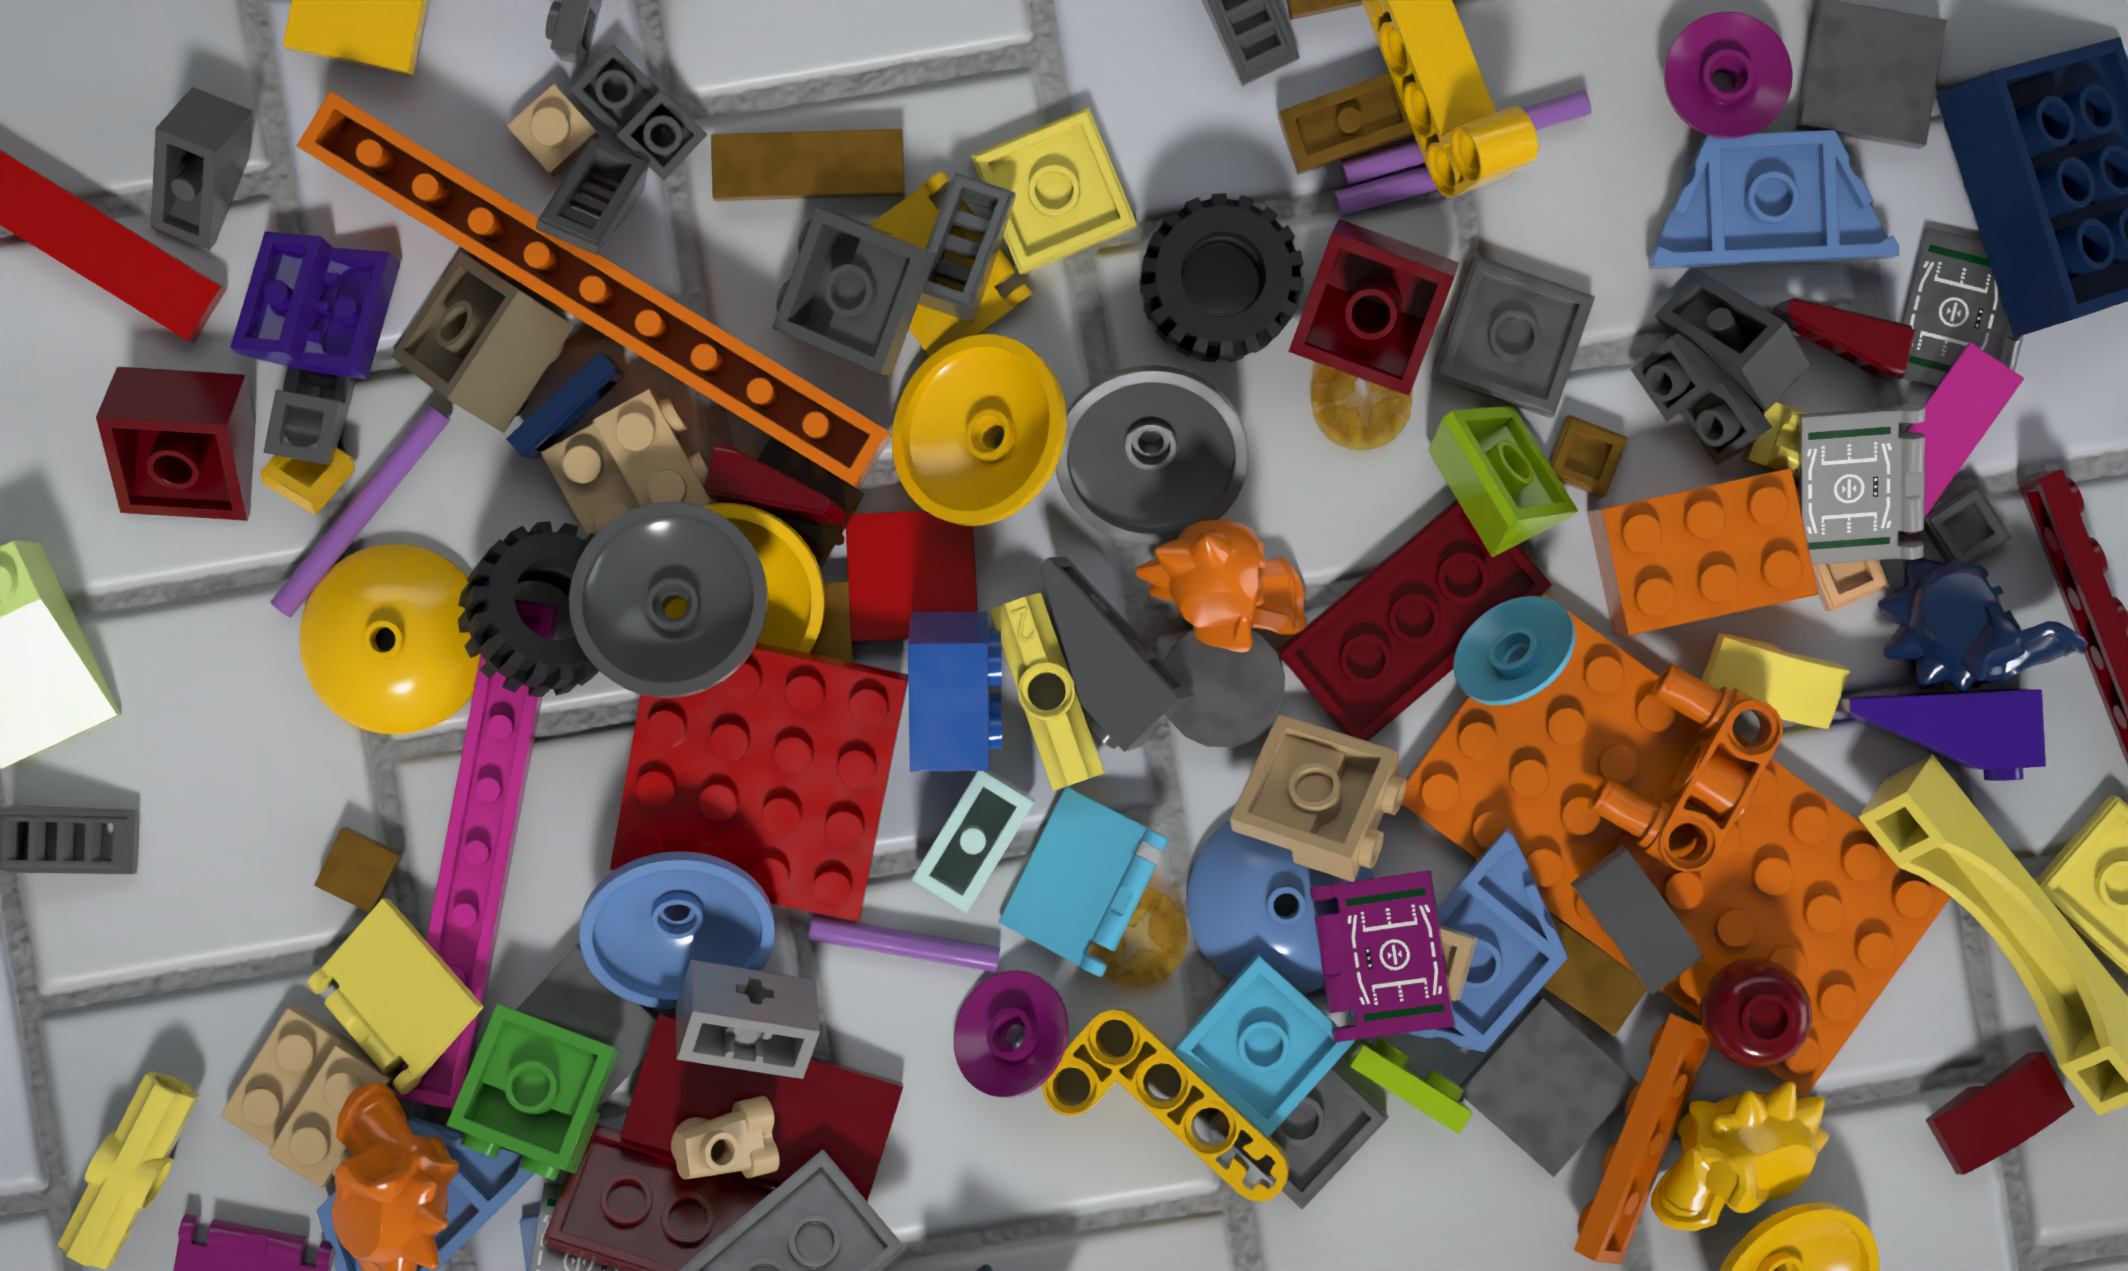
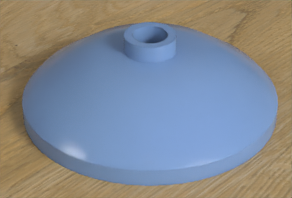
[1187,821,1374,994]
[579,852,775,1009]

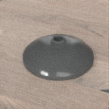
[1055,365,1248,545]
[569,502,768,698]

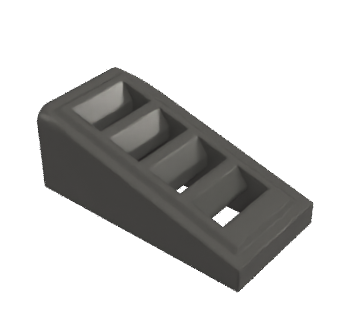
[1201,0,1300,86]
[536,138,649,255]
[918,172,1016,322]
[0,805,139,874]

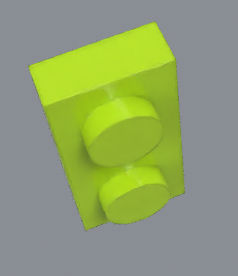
[1344,1036,1473,1134]

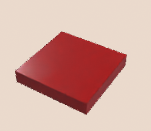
[846,511,978,642]

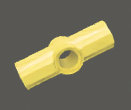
[989,592,1105,792]
[58,1071,200,1270]

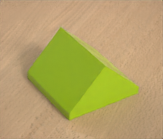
[1428,406,1578,557]

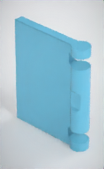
[999,786,1170,977]

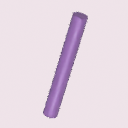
[1334,166,1438,216]
[809,915,1000,972]

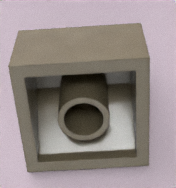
[391,251,574,433]

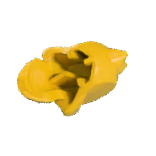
[1651,1081,1829,1231]

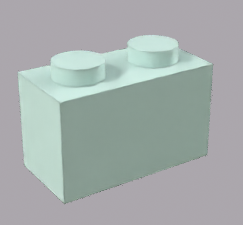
[912,770,1035,914]

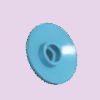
[1453,596,1576,705]

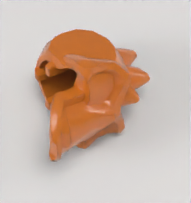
[1135,520,1307,653]
[331,1082,459,1271]

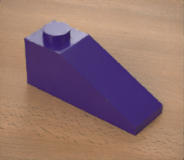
[1835,688,2046,781]

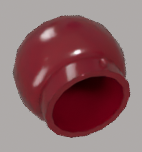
[1700,958,1813,1068]

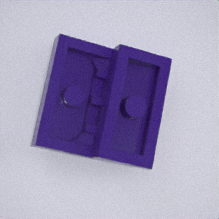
[230,232,401,379]

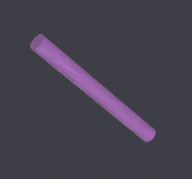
[1340,90,1591,186]
[270,404,451,617]

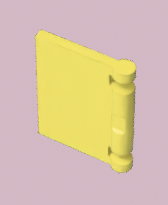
[307,898,484,1095]

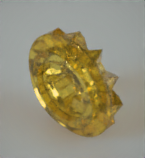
[1311,365,1413,450]
[1088,887,1188,989]

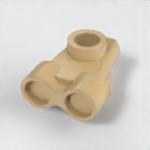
[671,1096,780,1179]

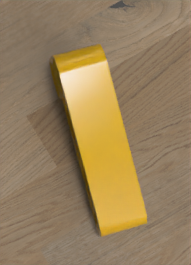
[1361,0,1539,198]
[1042,1008,1290,1202]

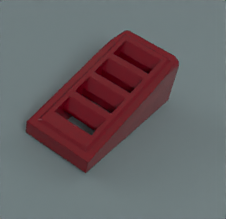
[1773,298,1916,381]
[704,443,846,526]

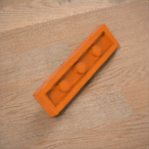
[1574,1013,1711,1265]

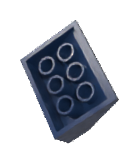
[1935,37,2128,338]

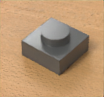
[545,0,601,67]

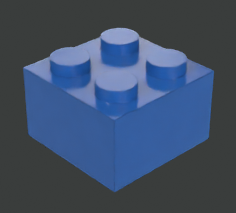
[908,612,1002,772]

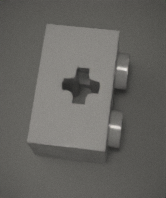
[676,960,820,1079]

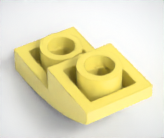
[1702,633,1850,729]

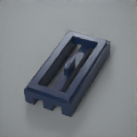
[506,351,625,459]

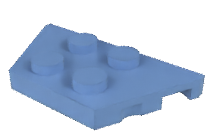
[1648,130,1899,269]
[1348,826,1568,1053]
[316,1116,535,1271]

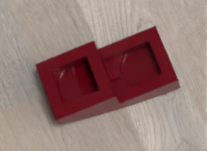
[1925,1052,2075,1175]

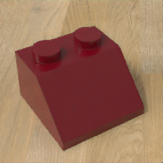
[1288,219,1459,396]
[96,367,256,521]

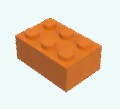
[1587,468,1819,636]

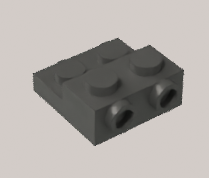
[772,207,936,376]

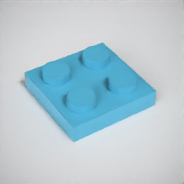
[1172,953,1355,1138]

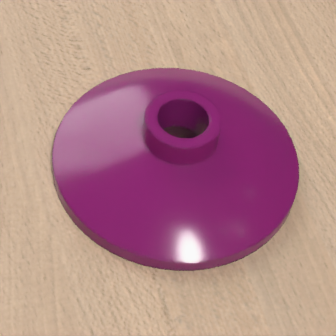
[1664,12,1793,139]
[953,970,1069,1098]

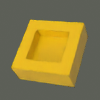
[260,448,355,516]

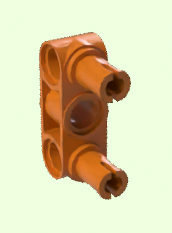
[1588,664,1783,872]

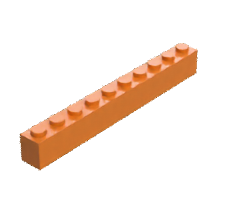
[297,91,892,490]

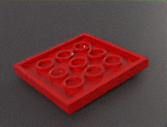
[610,643,908,922]

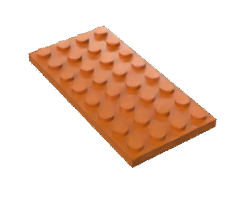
[1401,593,1951,1097]

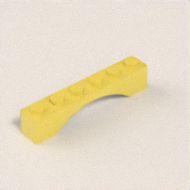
[1858,754,2128,1116]

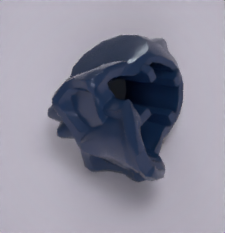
[1878,557,2088,693]

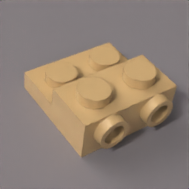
[541,389,716,536]
[1230,713,1407,882]
[220,1005,401,1188]

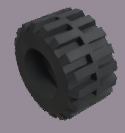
[1140,193,1304,363]
[458,521,599,697]

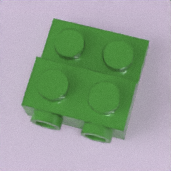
[446,1003,620,1181]

